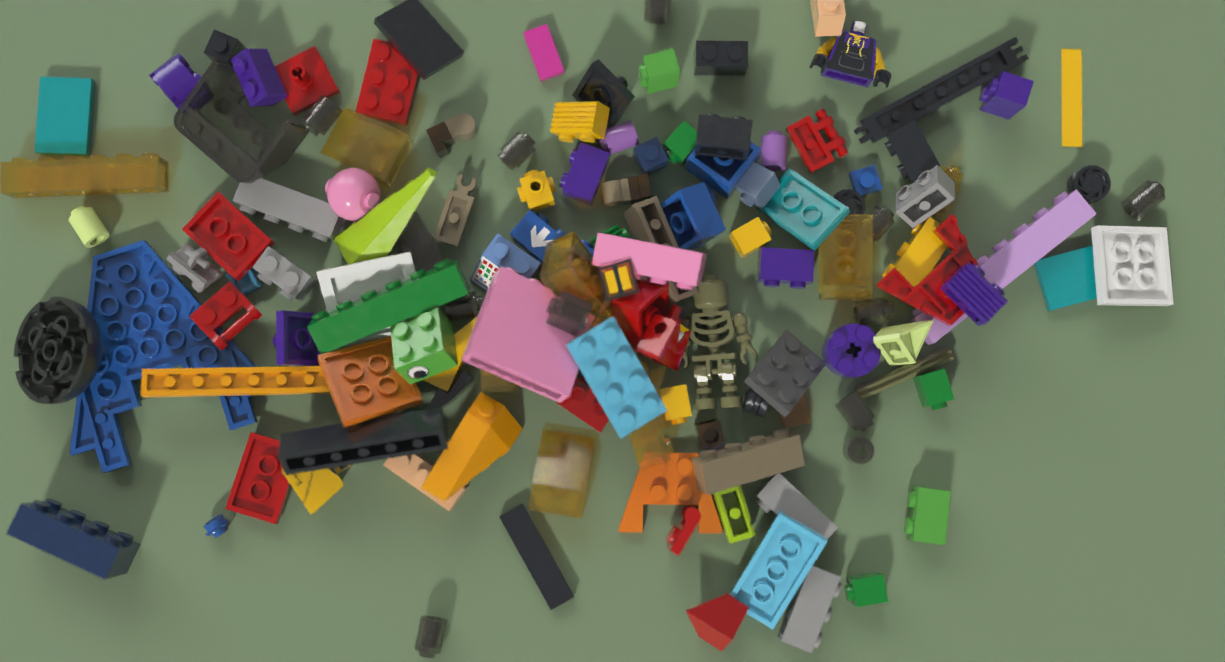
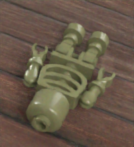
[681,275,758,410]

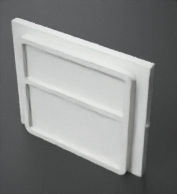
[316,251,422,346]

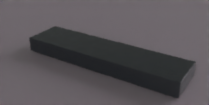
[499,503,574,610]

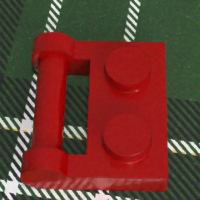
[189,281,263,351]
[666,505,701,556]

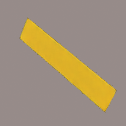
[1061,49,1082,147]

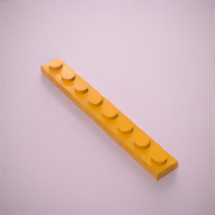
[141,366,331,398]

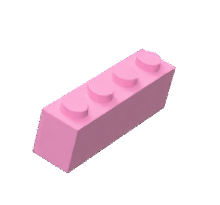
[592,233,707,290]

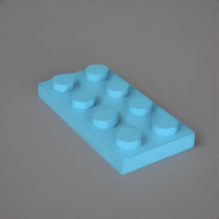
[565,317,667,438]
[730,511,828,629]

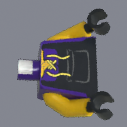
[809,21,892,88]

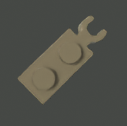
[433,174,477,248]

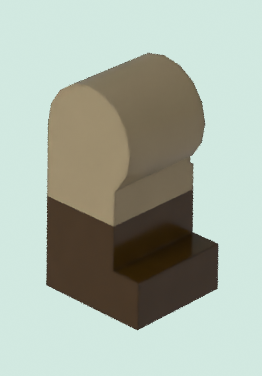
[426,113,478,158]
[600,173,651,206]

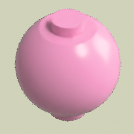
[325,168,381,221]

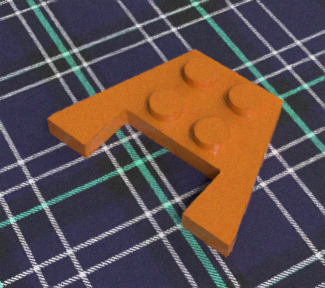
[619,452,722,533]

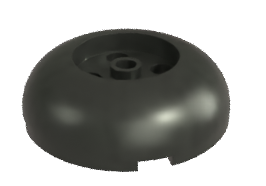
[14,297,102,404]

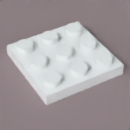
[1091,225,1174,306]

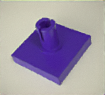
[273,310,321,366]

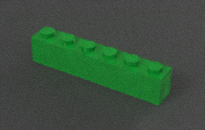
[307,259,470,354]

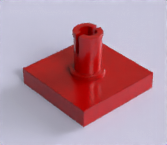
[275,46,341,116]

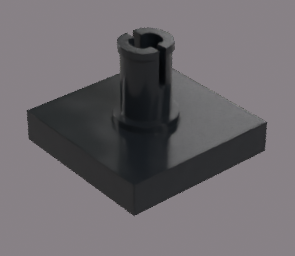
[572,59,635,129]

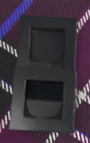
[425,372,475,410]

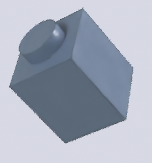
[736,162,780,209]

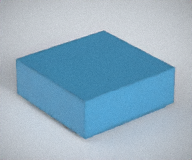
[226,268,263,296]

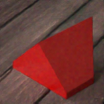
[686,592,749,651]

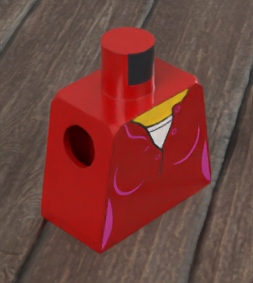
[635,304,691,371]

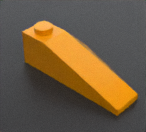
[421,392,523,502]

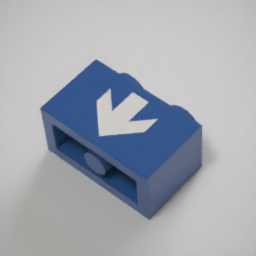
[509,210,570,271]

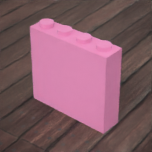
[461,266,598,403]

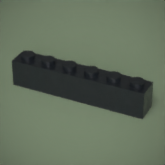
[278,407,448,475]

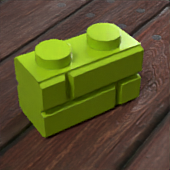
[713,485,756,543]

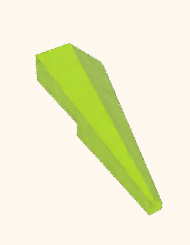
[334,167,437,264]

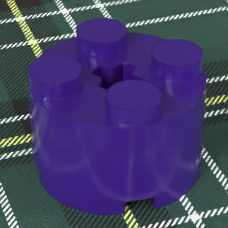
[149,53,213,117]
[822,324,881,378]

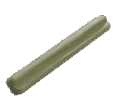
[855,348,954,399]

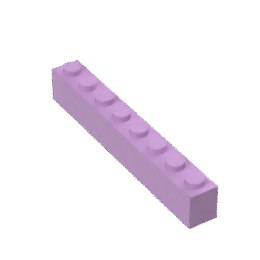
[908,189,1097,345]

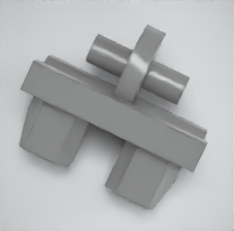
[166,244,222,292]

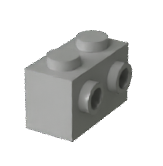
[895,165,955,228]
[252,246,318,301]

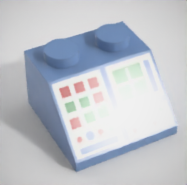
[470,233,542,291]

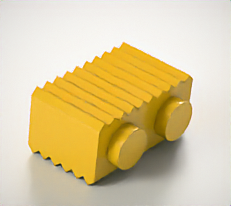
[550,101,610,143]

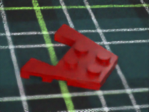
[876,214,985,326]

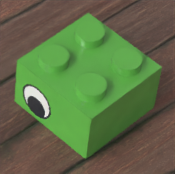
[390,307,458,385]

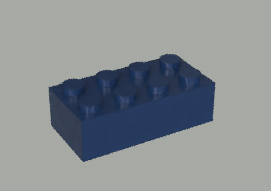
[6,499,141,579]

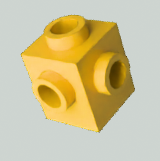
[517,170,556,212]

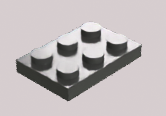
[744,330,826,417]

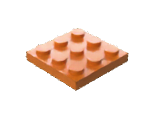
[318,336,423,427]

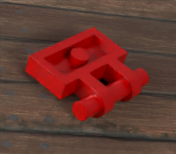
[785,108,849,174]

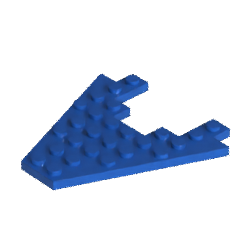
[70,240,258,473]

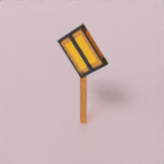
[587,259,639,331]

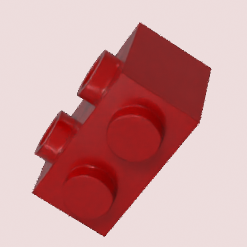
[557,376,609,433]

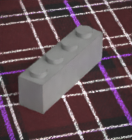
[232,172,345,242]

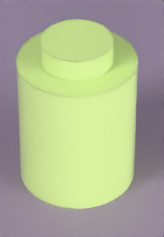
[68,206,110,248]

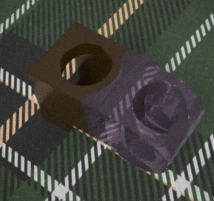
[694,418,725,452]

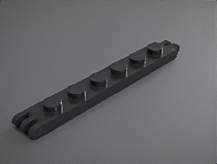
[854,37,1029,144]

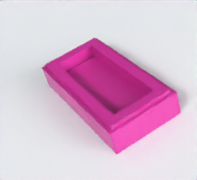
[523,24,565,82]

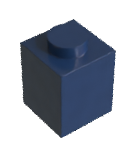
[633,136,669,176]

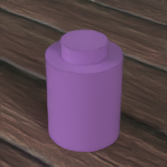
[599,120,639,155]
[760,131,787,171]

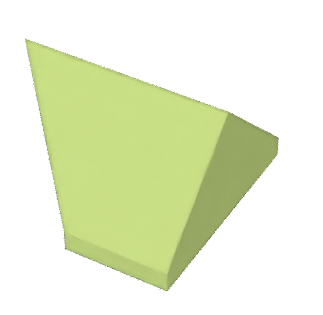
[873,319,934,367]

